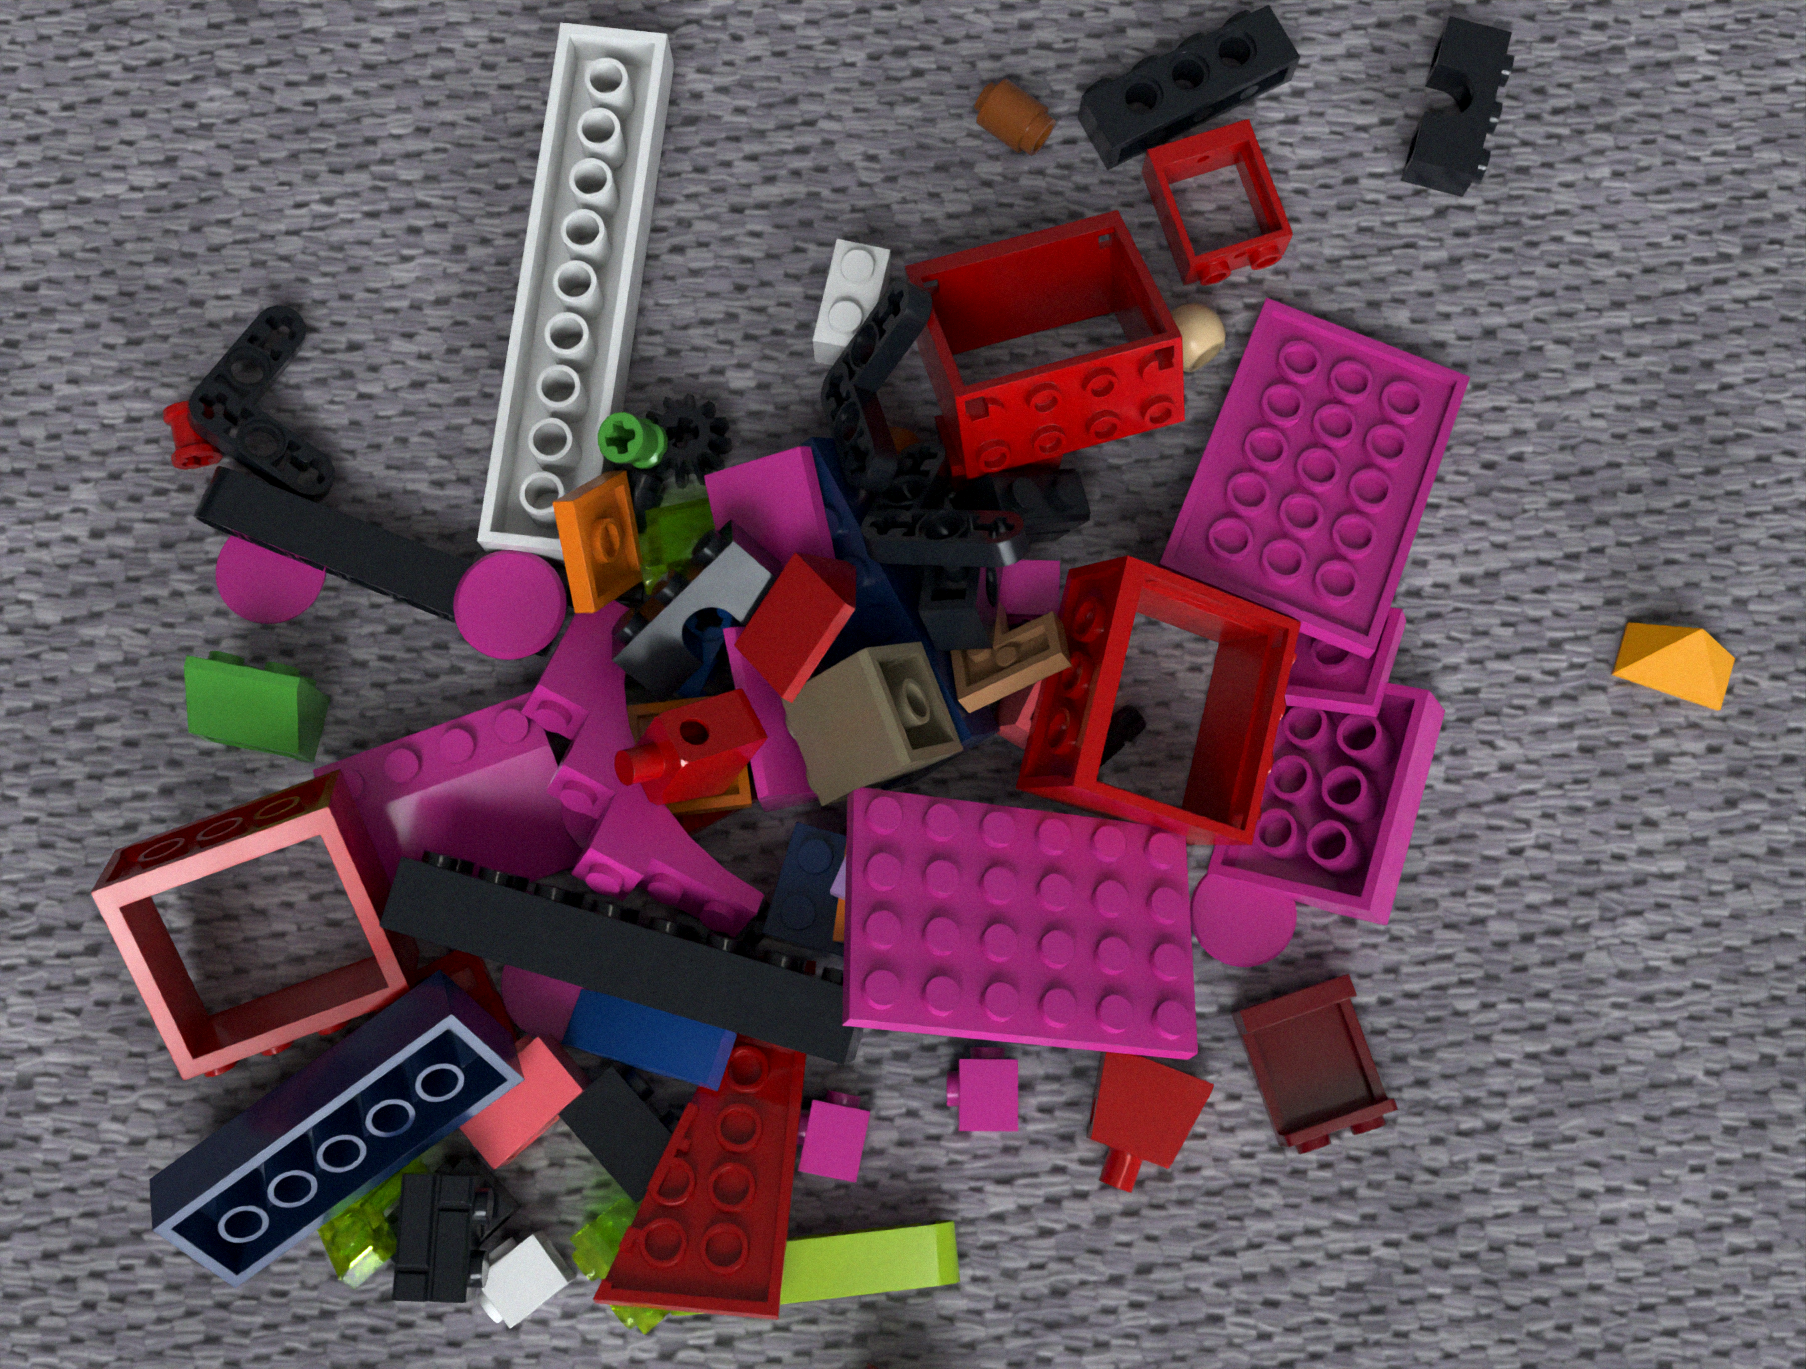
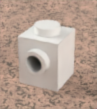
[477,1230,576,1328]

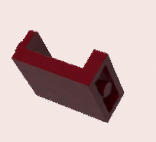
[1231,974,1398,1154]

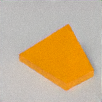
[1611,622,1735,711]

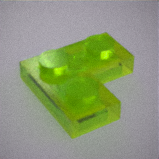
[317,1156,428,1290]

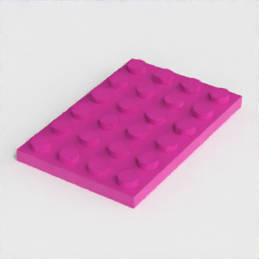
[1158,297,1470,659]
[842,787,1198,1060]

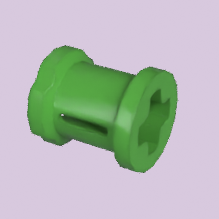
[598,412,668,469]

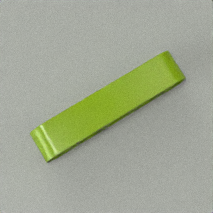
[670,1220,961,1316]

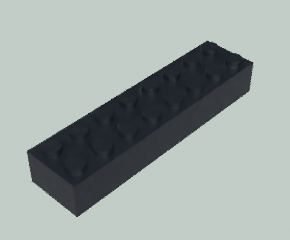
[379,850,864,1065]

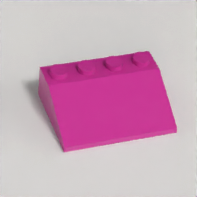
[1207,683,1445,926]
[313,692,583,885]

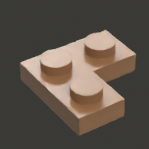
[950,601,1072,713]

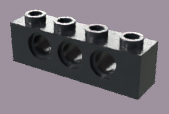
[1078,5,1300,170]

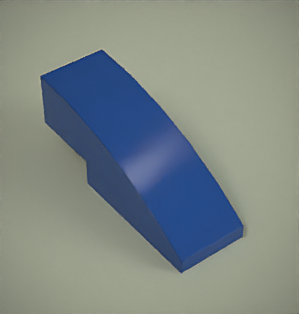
[561,989,737,1091]

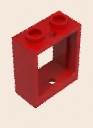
[1141,118,1293,286]

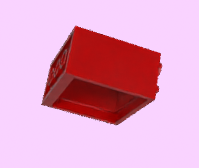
[904,210,1185,480]
[1015,555,1301,845]
[91,769,420,1081]

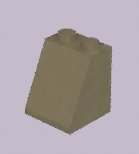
[780,642,964,806]

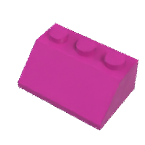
[723,627,819,813]

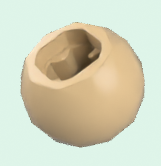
[1170,302,1226,373]

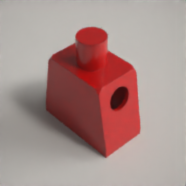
[614,688,768,806]
[1086,1051,1214,1193]

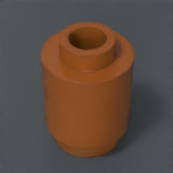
[974,79,1056,156]

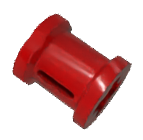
[162,401,223,470]

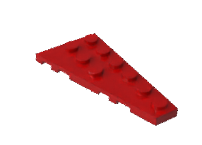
[593,956,816,1320]

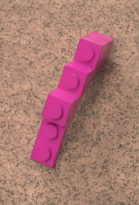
[521,600,764,938]

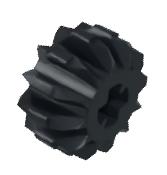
[645,393,733,489]

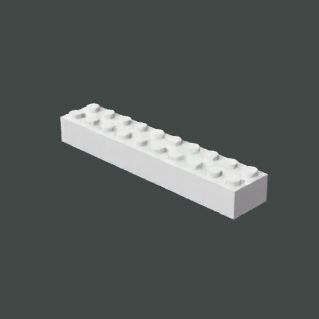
[477,22,674,566]

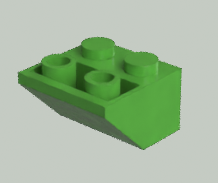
[184,651,331,762]

